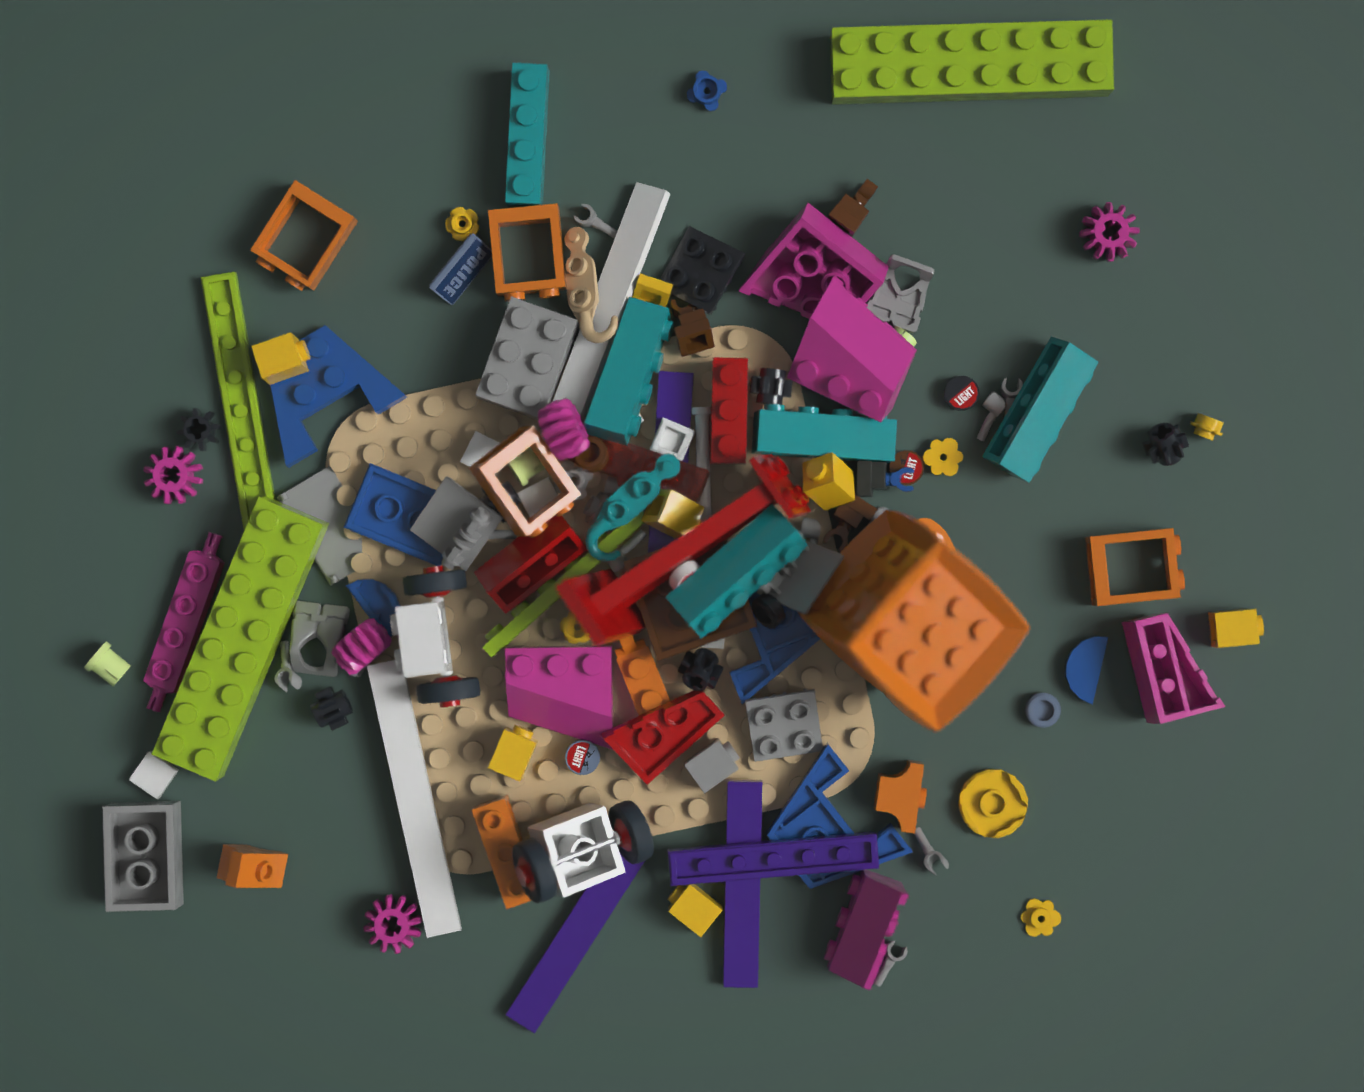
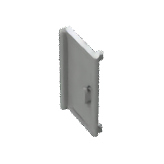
[277,466,362,586]

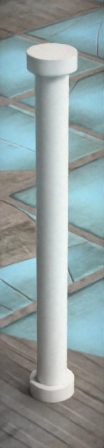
[691,407,712,523]

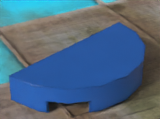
[346,579,401,638]
[1065,636,1108,705]

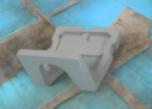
[867,254,934,334]
[289,600,350,677]

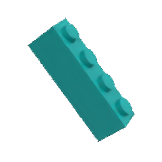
[505,63,550,208]
[584,297,675,446]
[982,336,1099,483]
[751,404,897,464]
[666,504,808,638]

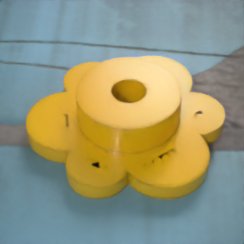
[923,438,963,476]
[1021,898,1061,937]

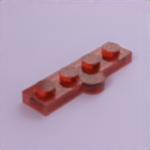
[567,428,710,503]

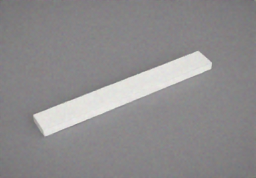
[540,182,670,443]
[367,660,462,938]

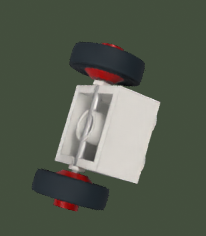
[390,566,480,708]
[512,800,654,903]

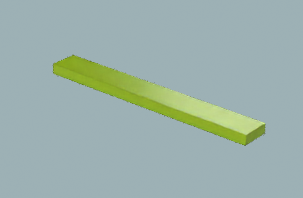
[201,272,275,530]

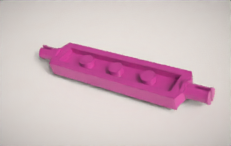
[143,532,225,712]

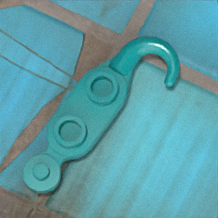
[585,453,680,562]

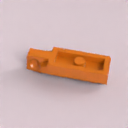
[615,635,671,715]

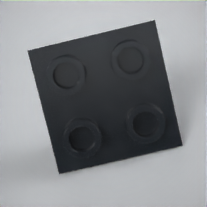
[660,226,745,315]

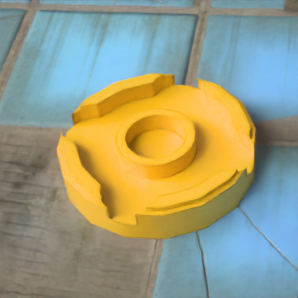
[958,769,1028,838]

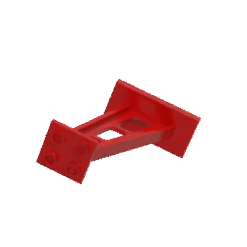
[555,454,811,647]

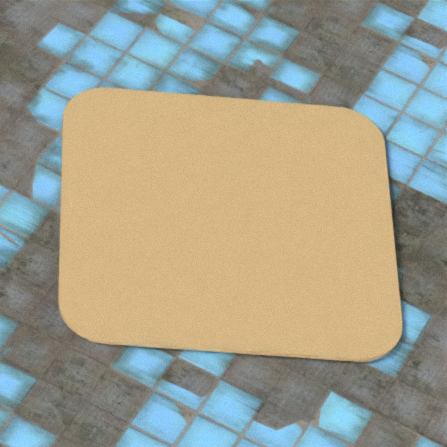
[326,325,875,874]

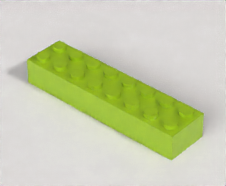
[830,20,1114,104]
[152,496,329,782]

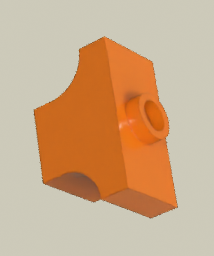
[874,760,927,834]
[217,844,288,888]

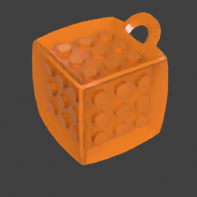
[798,510,1030,732]

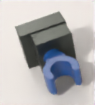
[857,461,914,498]

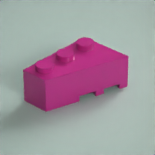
[1122,613,1225,724]

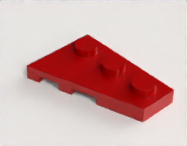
[600,690,725,785]

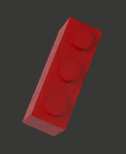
[711,357,748,465]
[474,514,587,614]

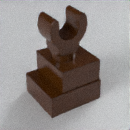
[827,179,878,237]
[671,299,715,357]
[823,495,877,553]

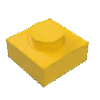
[632,273,673,307]

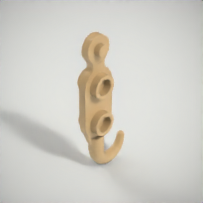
[564,227,618,344]

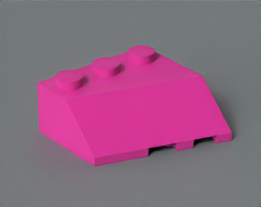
[738,203,889,319]
[787,275,917,422]
[505,645,613,750]
[824,869,909,990]

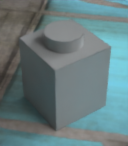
[684,738,740,793]

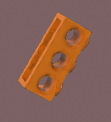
[472,795,532,910]

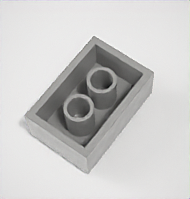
[475,297,579,420]
[103,801,184,912]

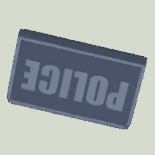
[429,234,492,305]

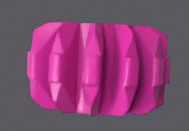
[1079,202,1140,262]
[537,398,589,461]
[143,446,203,504]
[331,618,392,675]
[363,894,423,954]

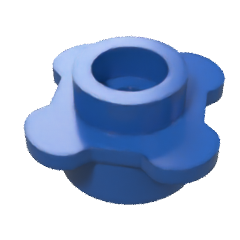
[687,70,727,111]

